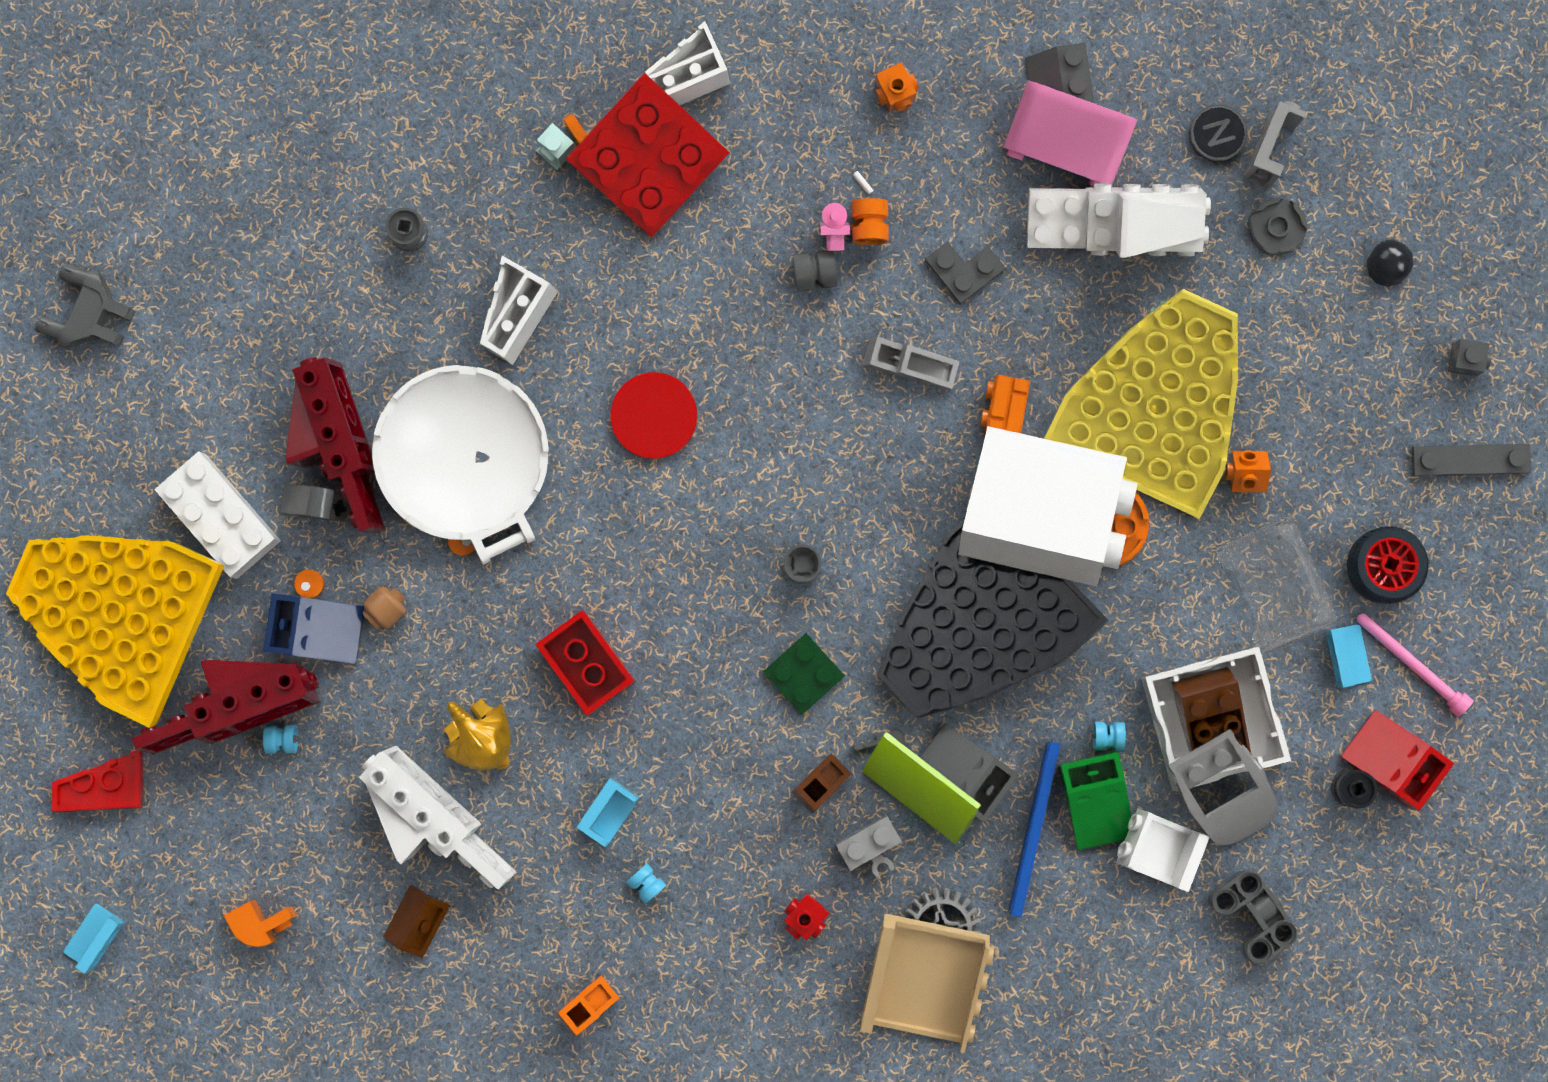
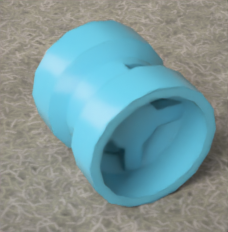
[1093,721,1126,751]
[263,725,298,754]
[626,863,666,904]

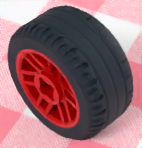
[1347,526,1429,604]

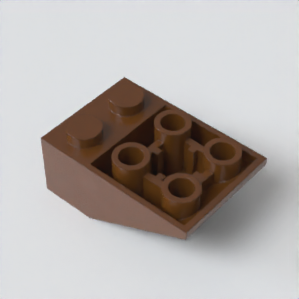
[1171,667,1252,761]

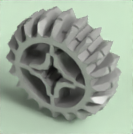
[905,888,981,933]

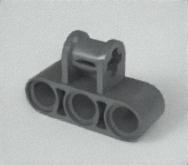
[279,484,351,521]

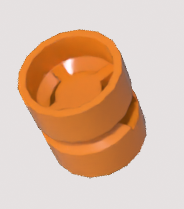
[851,198,889,245]

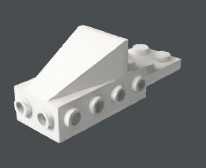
[1027,183,1211,258]
[359,746,517,889]

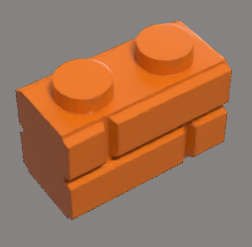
[980,375,1030,435]

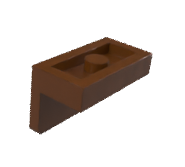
[384,885,450,958]

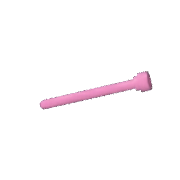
[1357,614,1474,718]

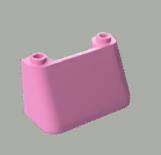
[1003,80,1138,187]

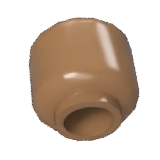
[362,586,406,629]

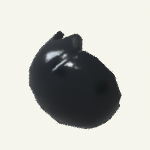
[1367,239,1414,287]

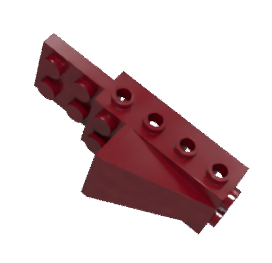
[286,357,386,534]
[132,660,320,755]

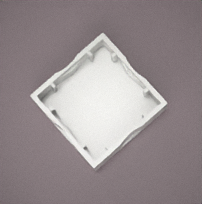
[1141,647,1291,792]

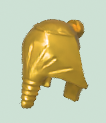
[444,699,511,771]

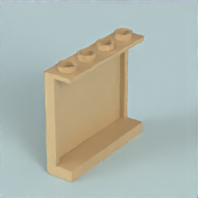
[860,913,994,1053]

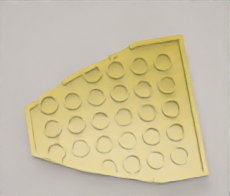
[1044,289,1238,519]

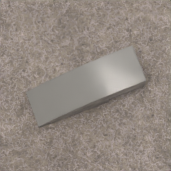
[862,336,960,389]

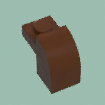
[791,753,852,814]

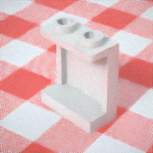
[1116,808,1210,892]

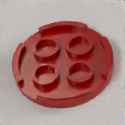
[611,372,697,459]

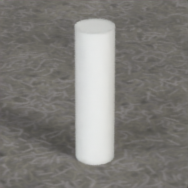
[852,171,874,195]

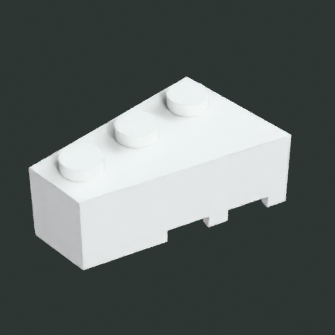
[636,21,730,105]
[480,256,558,365]

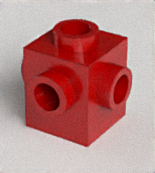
[783,892,829,941]

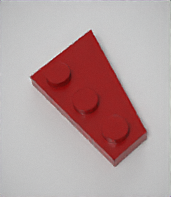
[52,750,143,813]

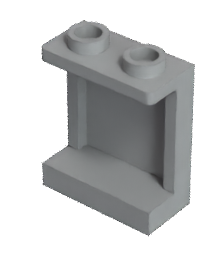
[1243,101,1306,188]

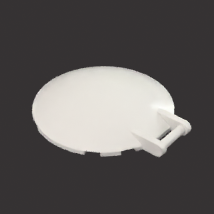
[372,365,549,565]

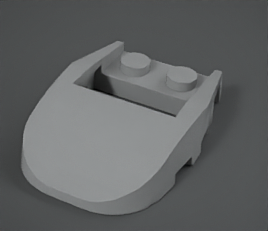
[1168,729,1278,845]

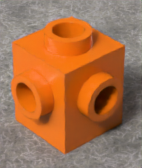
[875,62,919,112]
[1225,450,1271,493]

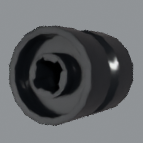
[1331,769,1378,809]

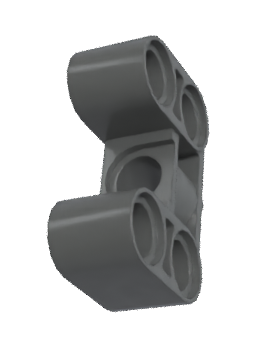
[1208,870,1297,964]

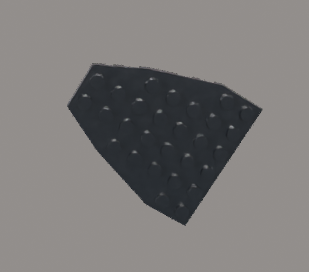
[877,517,1108,719]

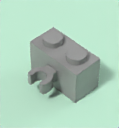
[835,815,902,878]

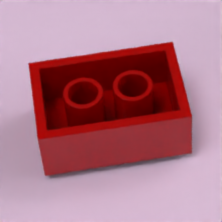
[535,610,637,716]

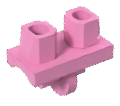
[820,203,850,251]

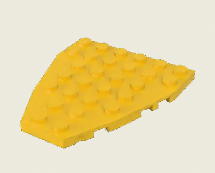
[6,535,225,728]

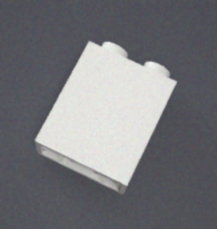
[958,426,1137,587]

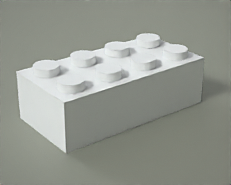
[154,451,281,579]

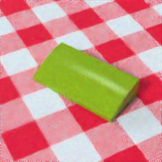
[863,732,981,844]

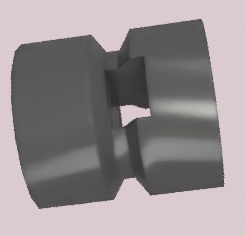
[385,208,428,252]
[793,250,838,292]
[784,544,822,584]

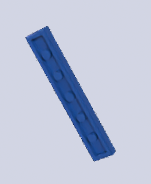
[1008,741,1061,917]

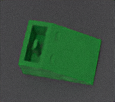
[1057,751,1131,850]

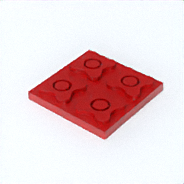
[566,72,730,238]

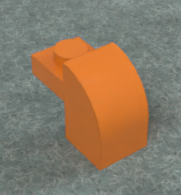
[224,900,297,947]
[556,976,620,1036]

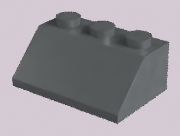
[1025,42,1095,104]

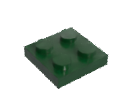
[763,633,845,715]

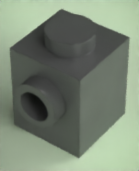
[1448,339,1492,377]

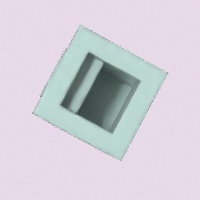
[536,123,575,170]

